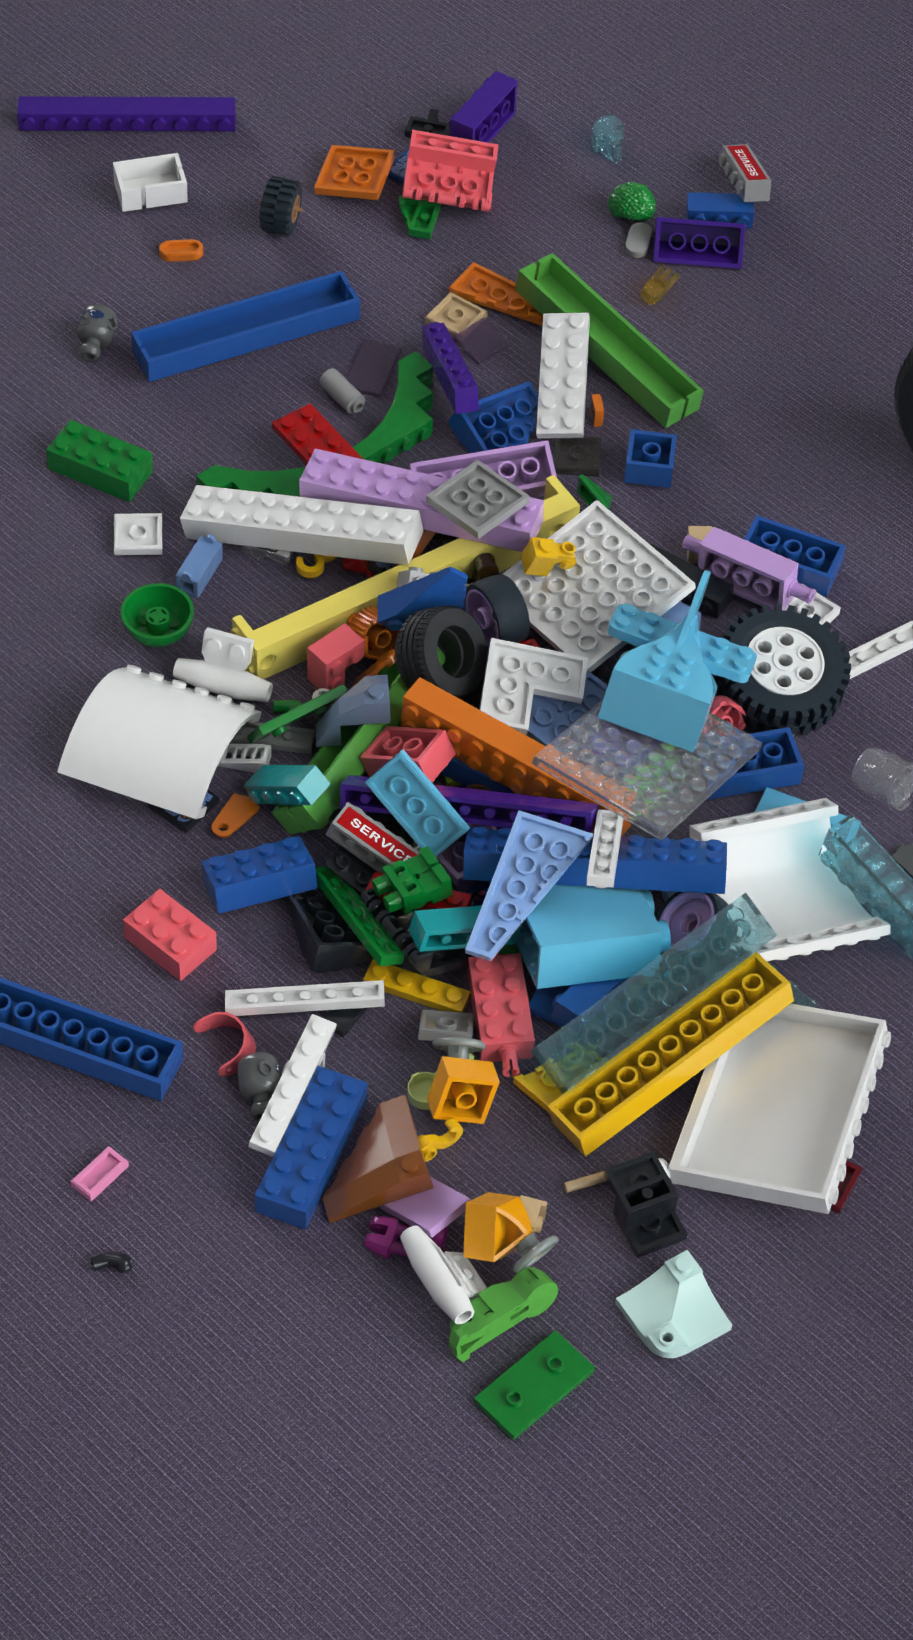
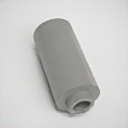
[319,368,365,414]

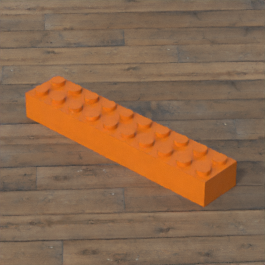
[400,677,636,837]

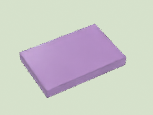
[380,1177,470,1238]

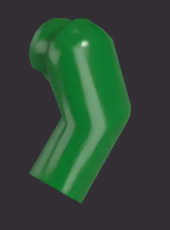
[272,699,302,713]

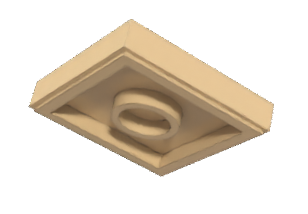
[425,292,488,343]

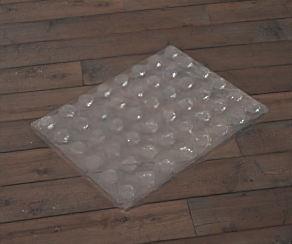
[532,698,762,841]

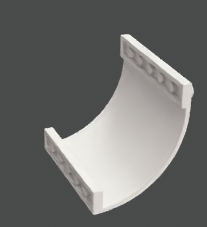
[57,665,262,819]
[689,798,890,961]

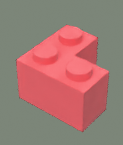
[307,623,364,690]

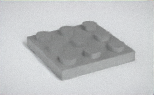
[426,460,529,539]

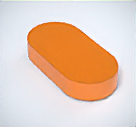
[159,239,204,262]

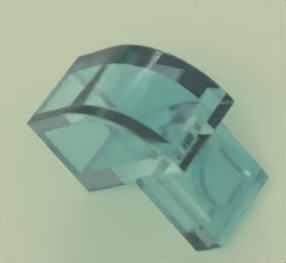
[591,113,625,163]

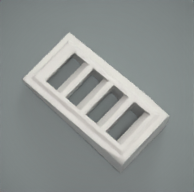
[218,744,271,773]

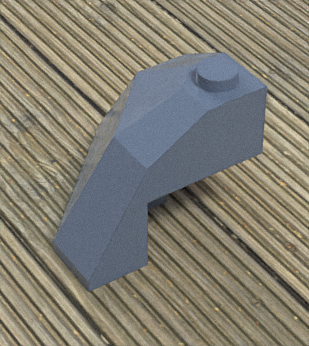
[315,675,391,747]

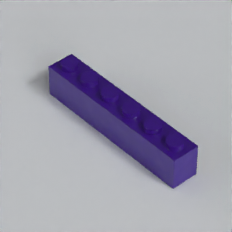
[422,322,479,414]

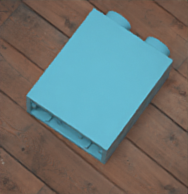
[516,885,671,989]

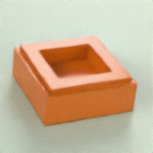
[590,394,604,427]

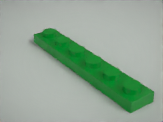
[315,867,405,966]

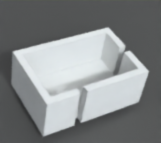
[113,153,188,212]

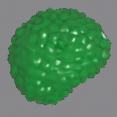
[608,182,656,221]

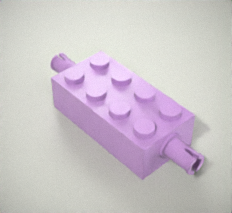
[682,527,816,611]

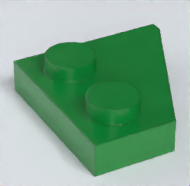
[398,196,441,239]

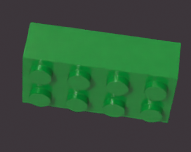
[46,419,153,502]

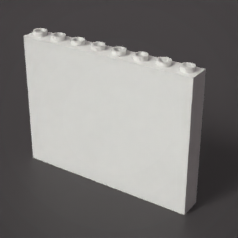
[668,1004,891,1214]

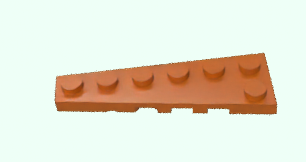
[449,262,543,326]

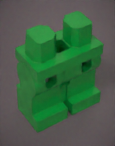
[372,846,453,915]

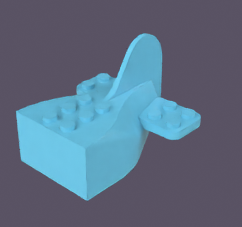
[597,570,757,752]

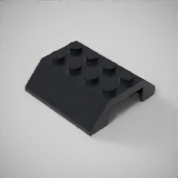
[360,881,475,977]

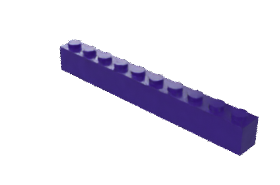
[17,96,236,131]
[340,775,598,834]

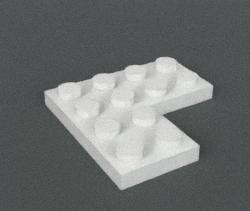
[479,638,588,735]

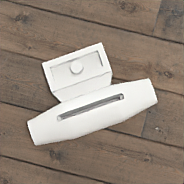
[173,628,273,702]
[400,1226,487,1324]

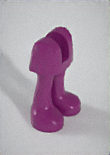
[363,1216,449,1259]

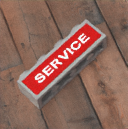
[719,144,771,202]
[326,802,419,873]

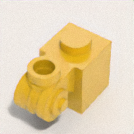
[521,537,576,577]

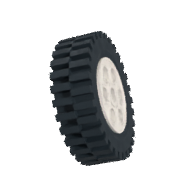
[713,604,851,737]

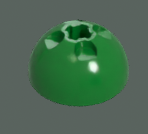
[121,583,194,647]

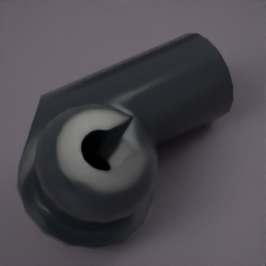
[90,1251,132,1273]

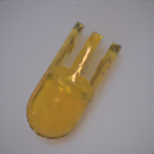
[641,264,679,304]

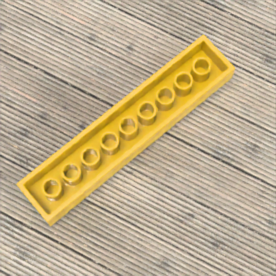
[547,952,794,1157]

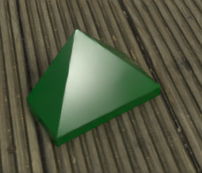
[577,474,613,510]

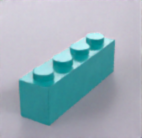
[243,765,330,805]
[409,906,521,952]

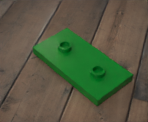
[247,684,348,744]
[474,1330,595,1440]

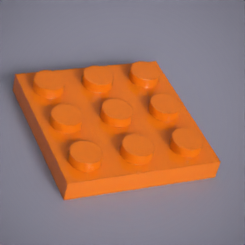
[314,145,395,200]

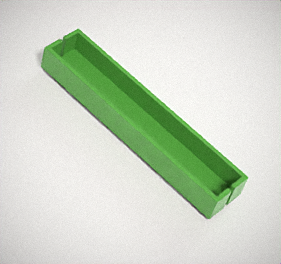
[515,253,704,428]
[272,646,446,834]

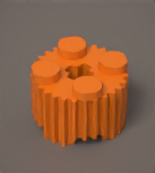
[347,606,400,661]

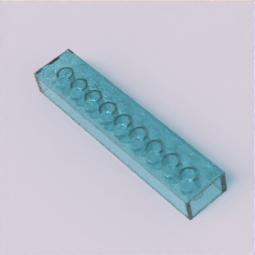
[531,892,777,1094]

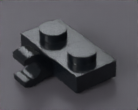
[405,108,450,138]

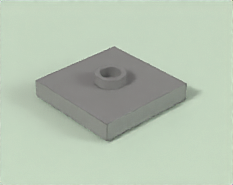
[418,1009,474,1041]

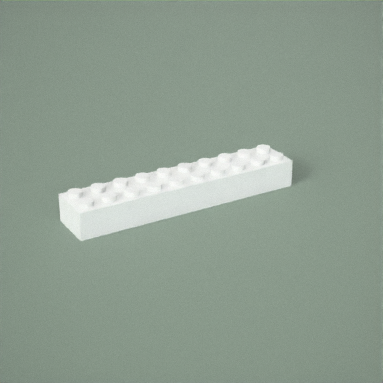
[180,485,424,565]

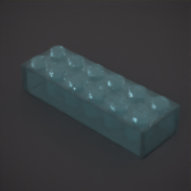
[818,814,913,959]

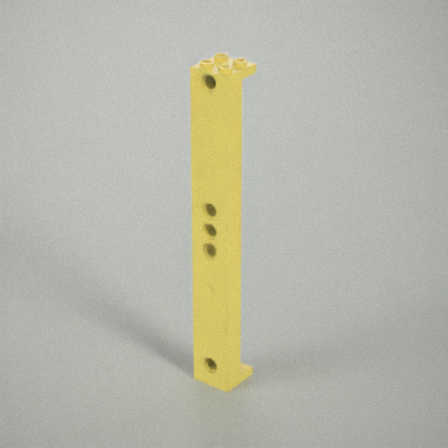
[231,475,580,679]

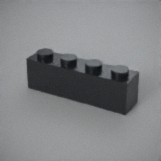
[651,544,734,619]

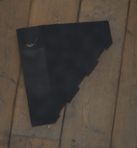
[285,890,402,973]

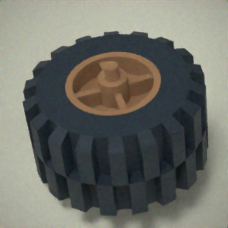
[259,176,303,236]

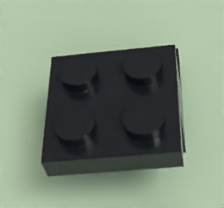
[604,1151,688,1258]

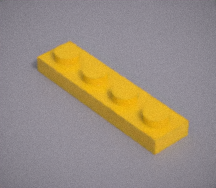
[363,959,471,1013]

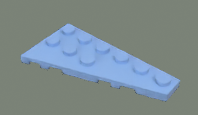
[465,810,593,961]

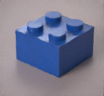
[624,429,677,488]

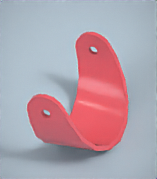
[193,1012,256,1077]

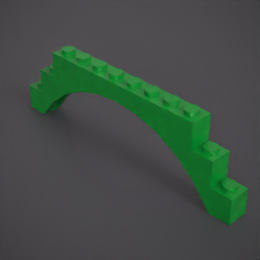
[196,351,433,497]

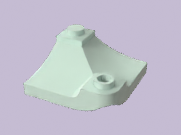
[615,1250,732,1358]

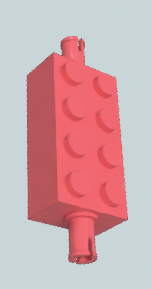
[467,951,535,1077]

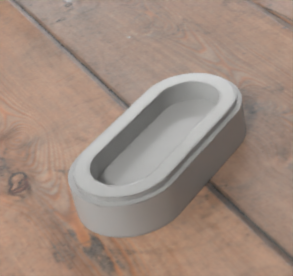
[625,222,652,258]

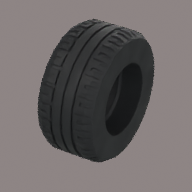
[395,605,487,699]

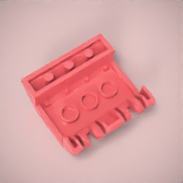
[402,130,499,212]

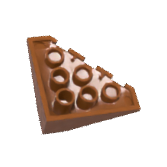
[322,1095,434,1223]

